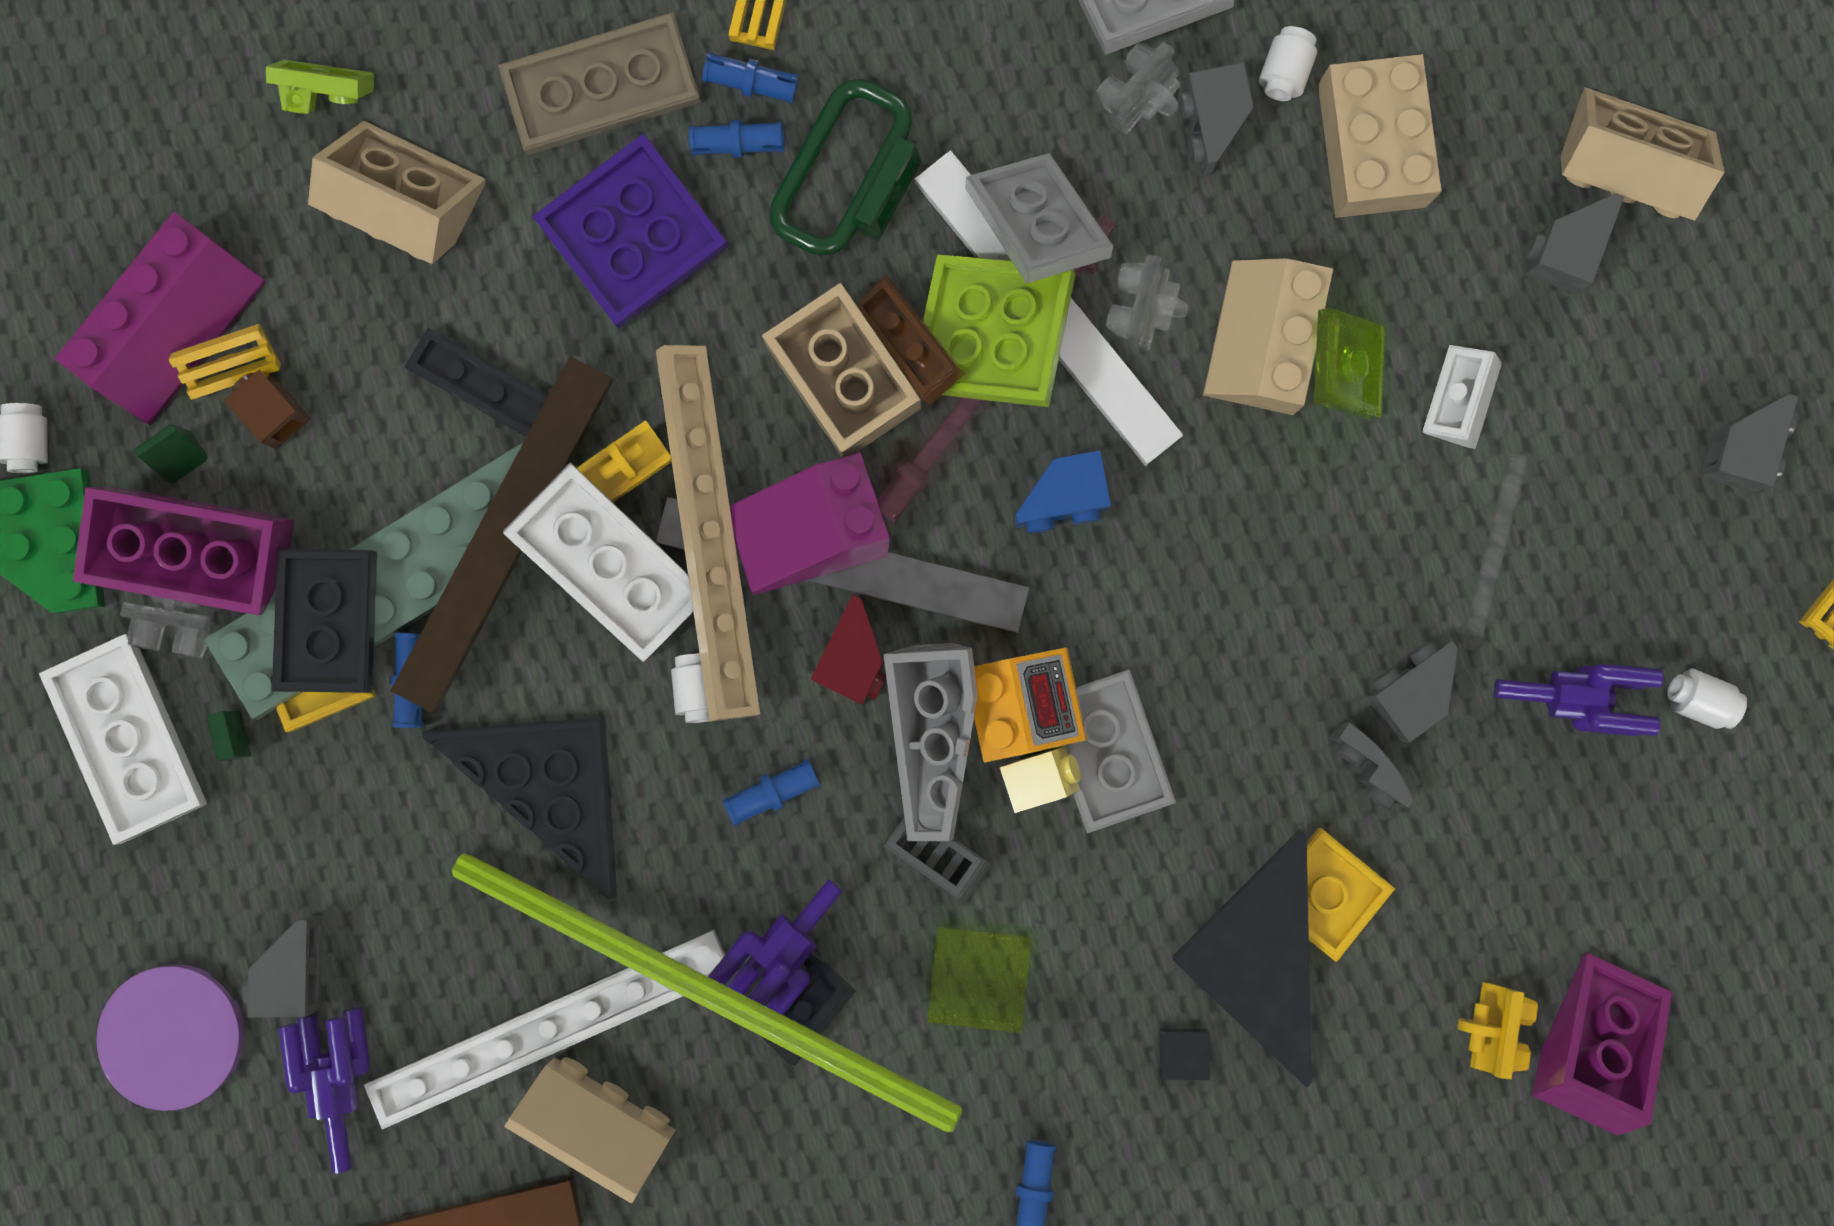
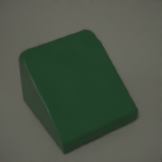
[133,424,208,483]

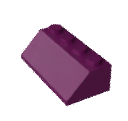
[54,212,266,425]
[73,486,295,615]

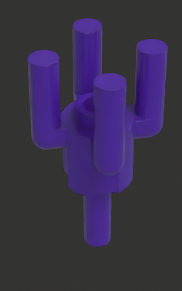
[1494,663,1663,736]
[707,879,843,1015]
[278,1007,370,1173]

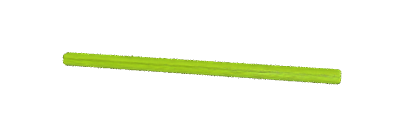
[452,854,962,1132]

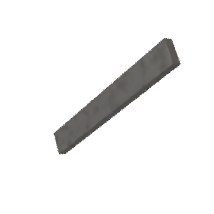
[656,497,1029,633]

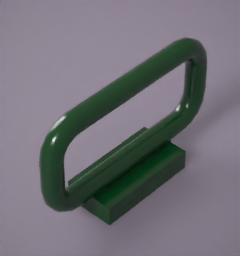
[769,79,921,256]

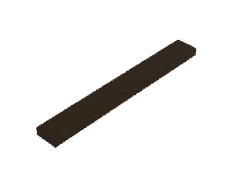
[390,356,614,713]

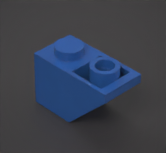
[1014,450,1111,534]

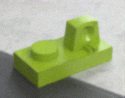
[266,60,374,114]

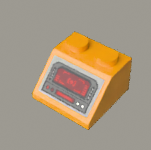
[974,647,1087,763]

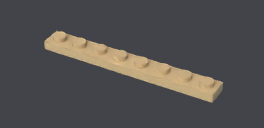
[656,345,760,722]

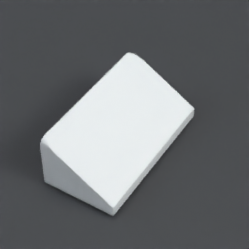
[1422,345,1501,449]

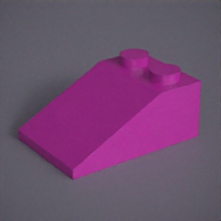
[730,452,889,596]
[1532,953,1672,1136]

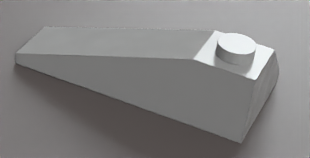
[884,643,978,841]

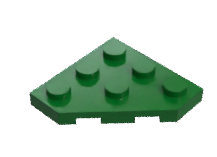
[0,468,105,614]

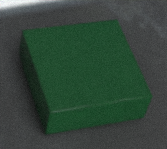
[206,711,251,761]

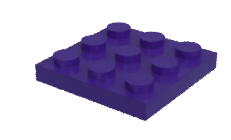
[532,133,729,329]

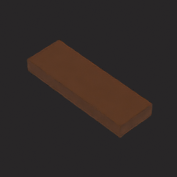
[856,276,965,405]

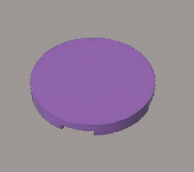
[97,964,245,1111]

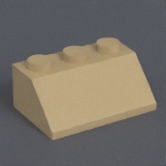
[1561,87,1725,221]
[308,121,486,264]
[1203,259,1333,415]
[504,1057,675,1204]

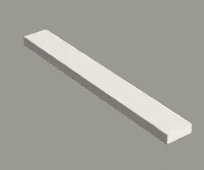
[915,150,1183,466]
[364,930,725,1129]

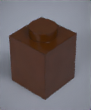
[223,370,311,449]

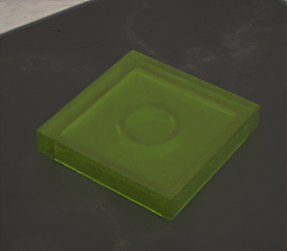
[1314,308,1385,419]
[927,926,1032,1033]

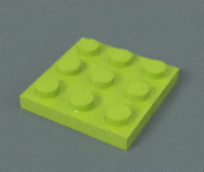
[910,254,1076,407]

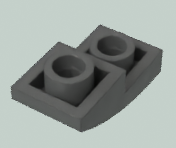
[1329,723,1414,810]

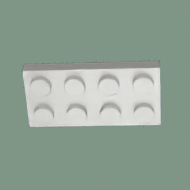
[503,462,693,662]
[39,634,207,845]

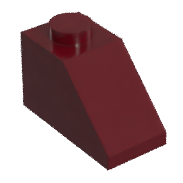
[810,594,886,705]

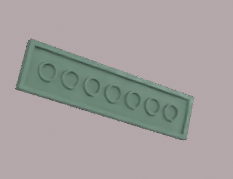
[204,443,525,720]

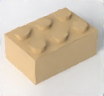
[1318,54,1442,218]
[762,283,921,457]

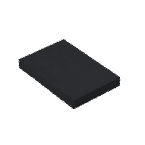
[272,549,377,693]

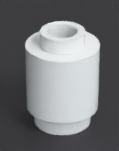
[1259,26,1317,101]
[0,403,48,473]
[671,653,709,723]
[1667,669,1747,729]

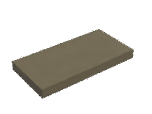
[498,12,701,155]

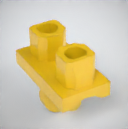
[577,420,672,503]
[1457,982,1538,1080]

